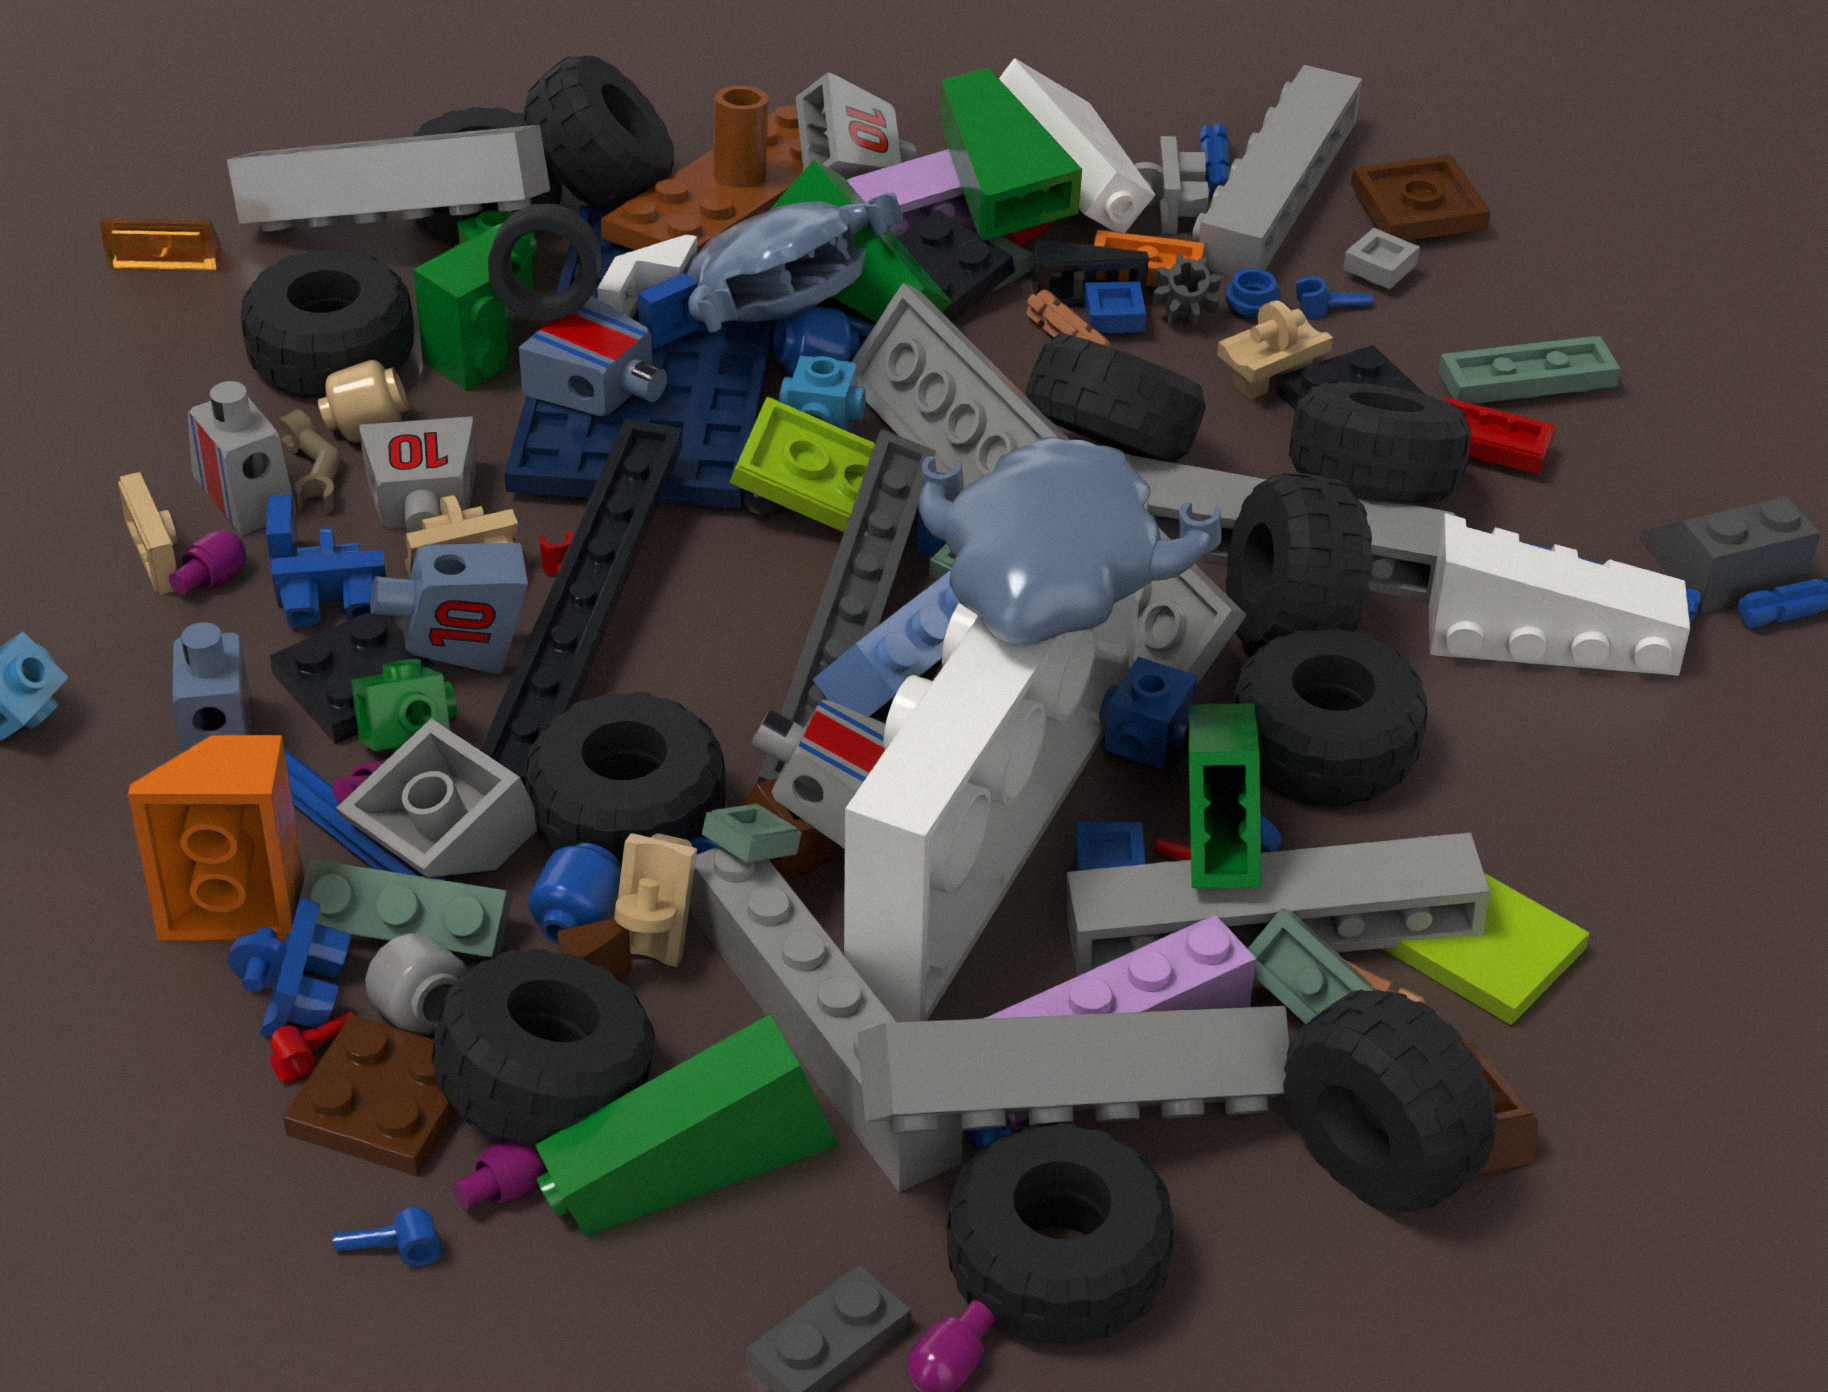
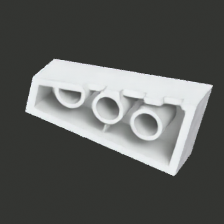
[1429,513,1690,676]

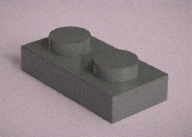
[745,1264,911,1392]

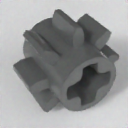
[1152,254,1222,326]

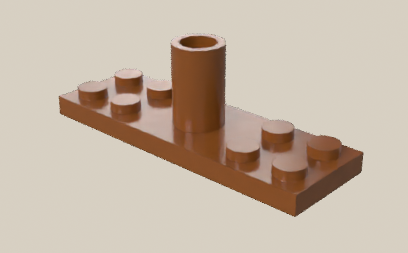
[601,86,803,254]

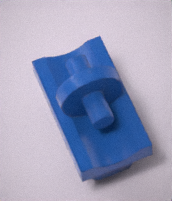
[271,528,387,628]
[228,898,351,1038]

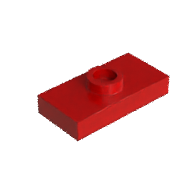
[1443,397,1556,474]

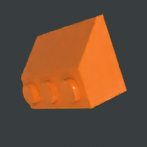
[128,735,304,941]

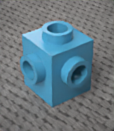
[780,356,866,433]
[0,631,69,741]

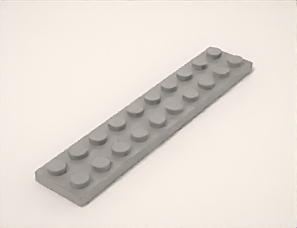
[851,283,1247,684]

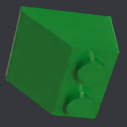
[413,224,516,391]

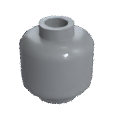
[365,933,467,1037]

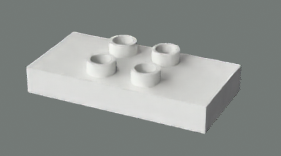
[844,500,1148,1022]

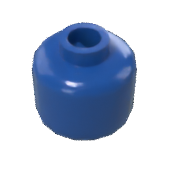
[772,307,859,377]
[528,843,621,945]

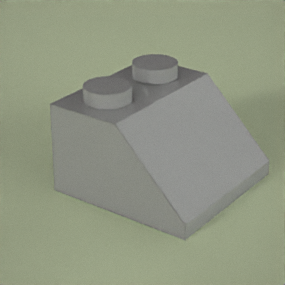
[336,718,537,878]

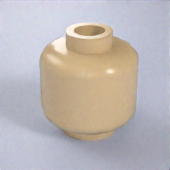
[318,360,409,444]

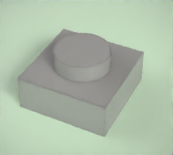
[1343,228,1420,289]

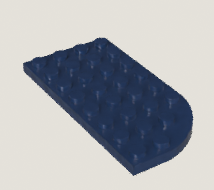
[504,205,778,508]

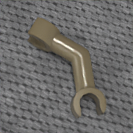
[277,409,341,515]

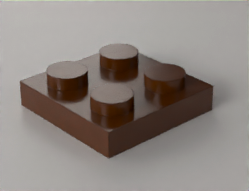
[1351,154,1490,242]
[283,1014,456,1176]

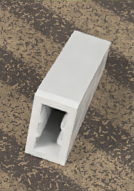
[999,58,1155,233]

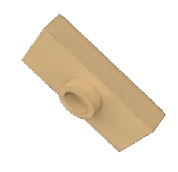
[118,472,178,595]

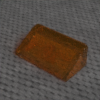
[99,218,222,270]

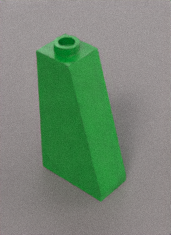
[940,67,1082,241]
[770,160,952,323]
[1189,703,1262,888]
[535,1014,838,1237]

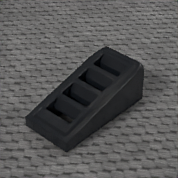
[1032,241,1149,306]

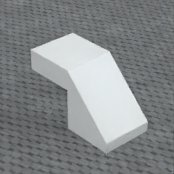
[597,235,697,319]

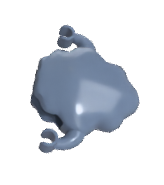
[687,193,905,332]
[919,437,1221,646]

